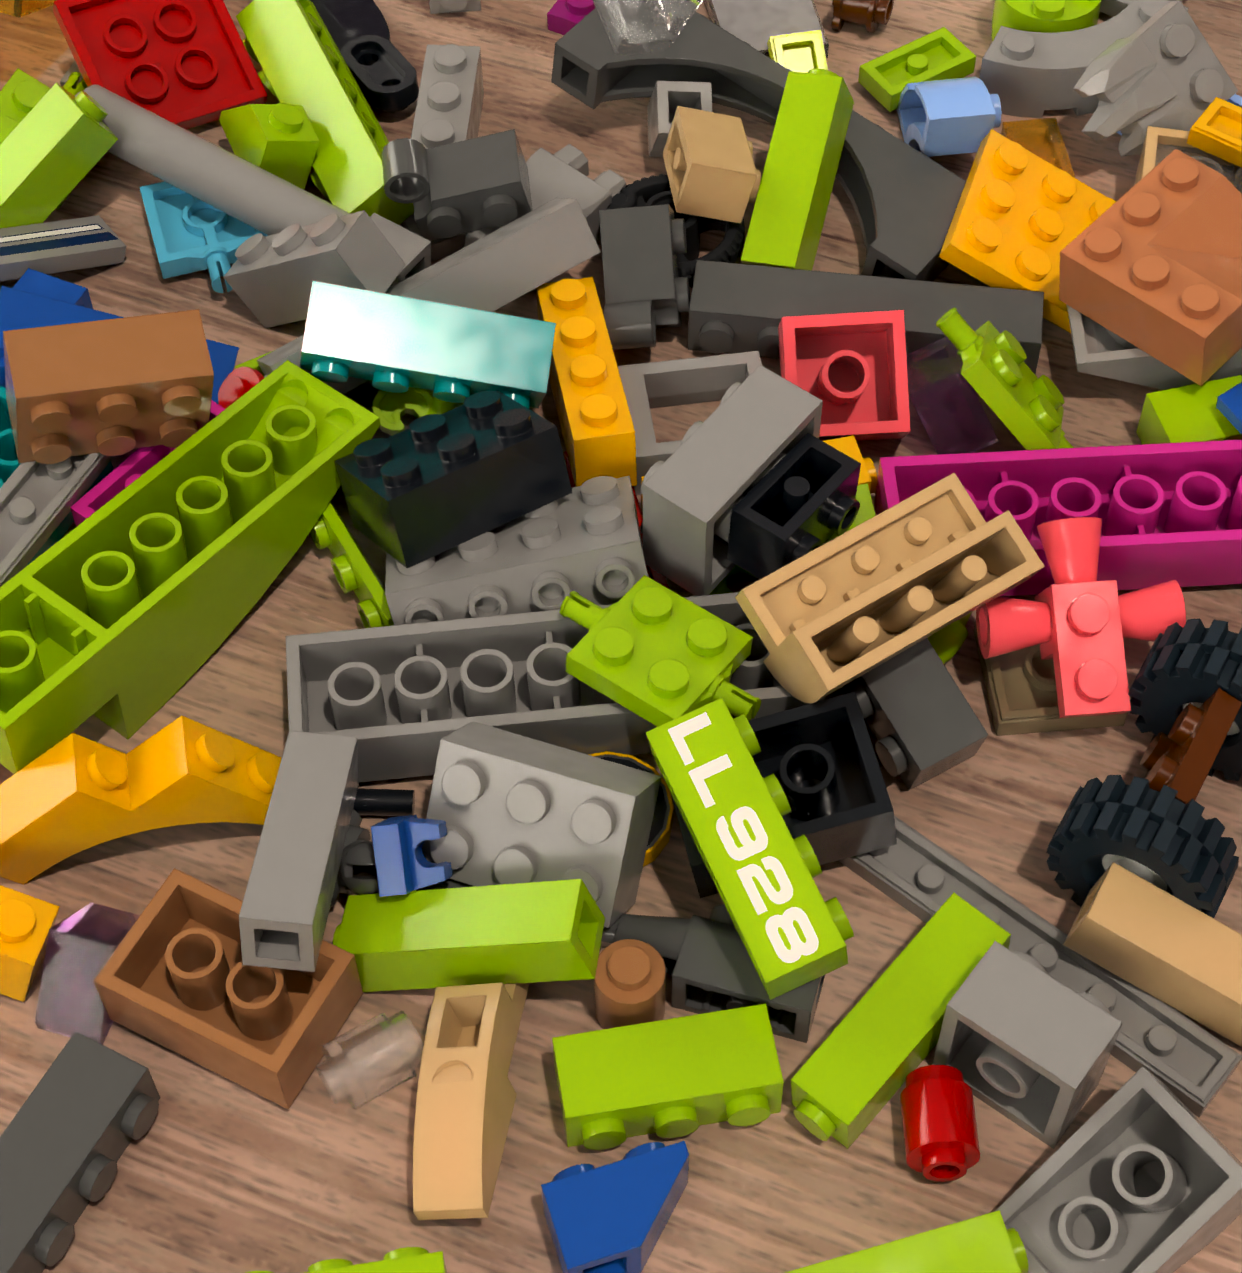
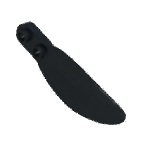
[310,0,419,113]

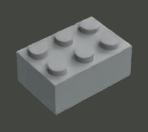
[640,365,823,596]
[422,721,662,928]

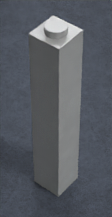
[257,197,601,394]

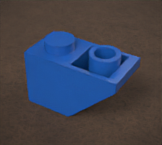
[541,1141,689,1273]

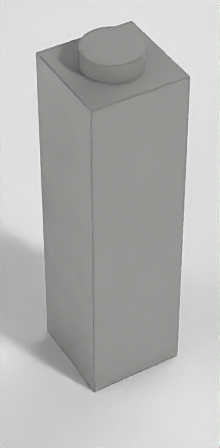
[239,730,359,972]

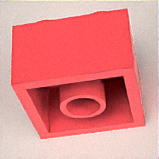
[778,310,911,441]

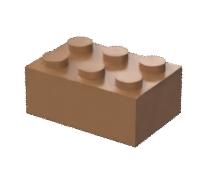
[3,309,214,464]
[93,868,363,1109]

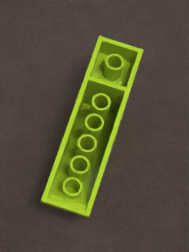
[0,360,380,774]

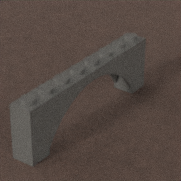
[551,0,966,282]

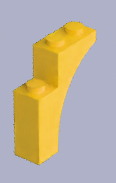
[0,715,282,885]

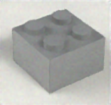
[932,941,1123,1149]

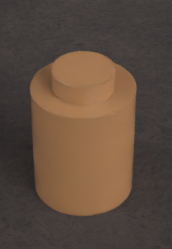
[594,939,666,1029]

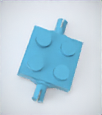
[139,181,268,293]

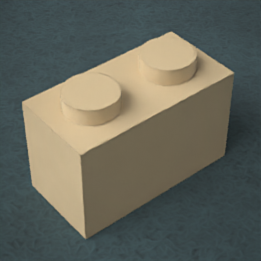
[663,106,761,224]

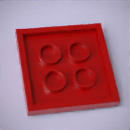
[53,0,268,130]

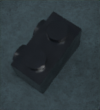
[727,433,861,579]

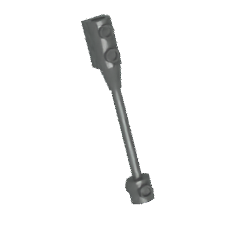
[330,810,825,1043]

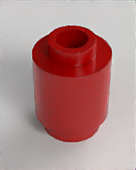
[900,1065,980,1182]

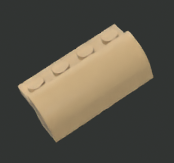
[735,472,1045,704]

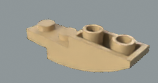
[413,982,530,1220]

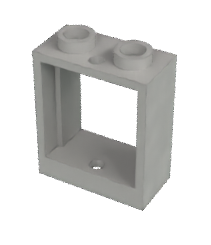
[618,351,762,495]

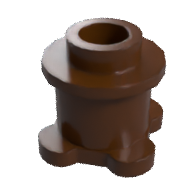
[831,0,894,33]

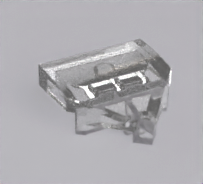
[593,0,703,55]

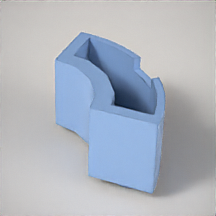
[897,77,1002,157]

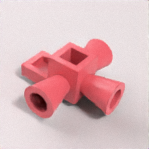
[976,517,1186,718]

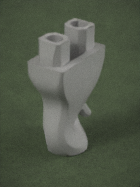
[464,144,626,247]

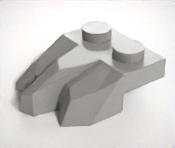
[1073,0,1238,157]

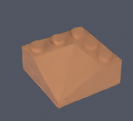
[1059,149,1242,386]

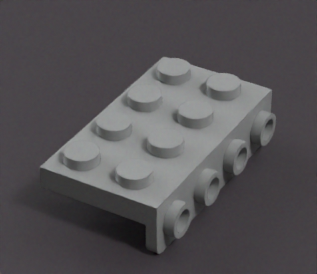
[385,475,649,625]

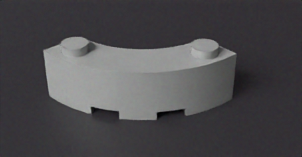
[980,0,1189,118]

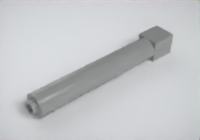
[75,85,431,289]

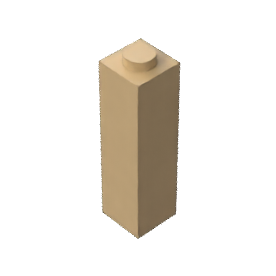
[1063,862,1242,1047]

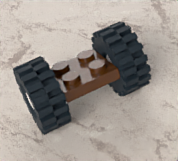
[1046,619,1242,918]

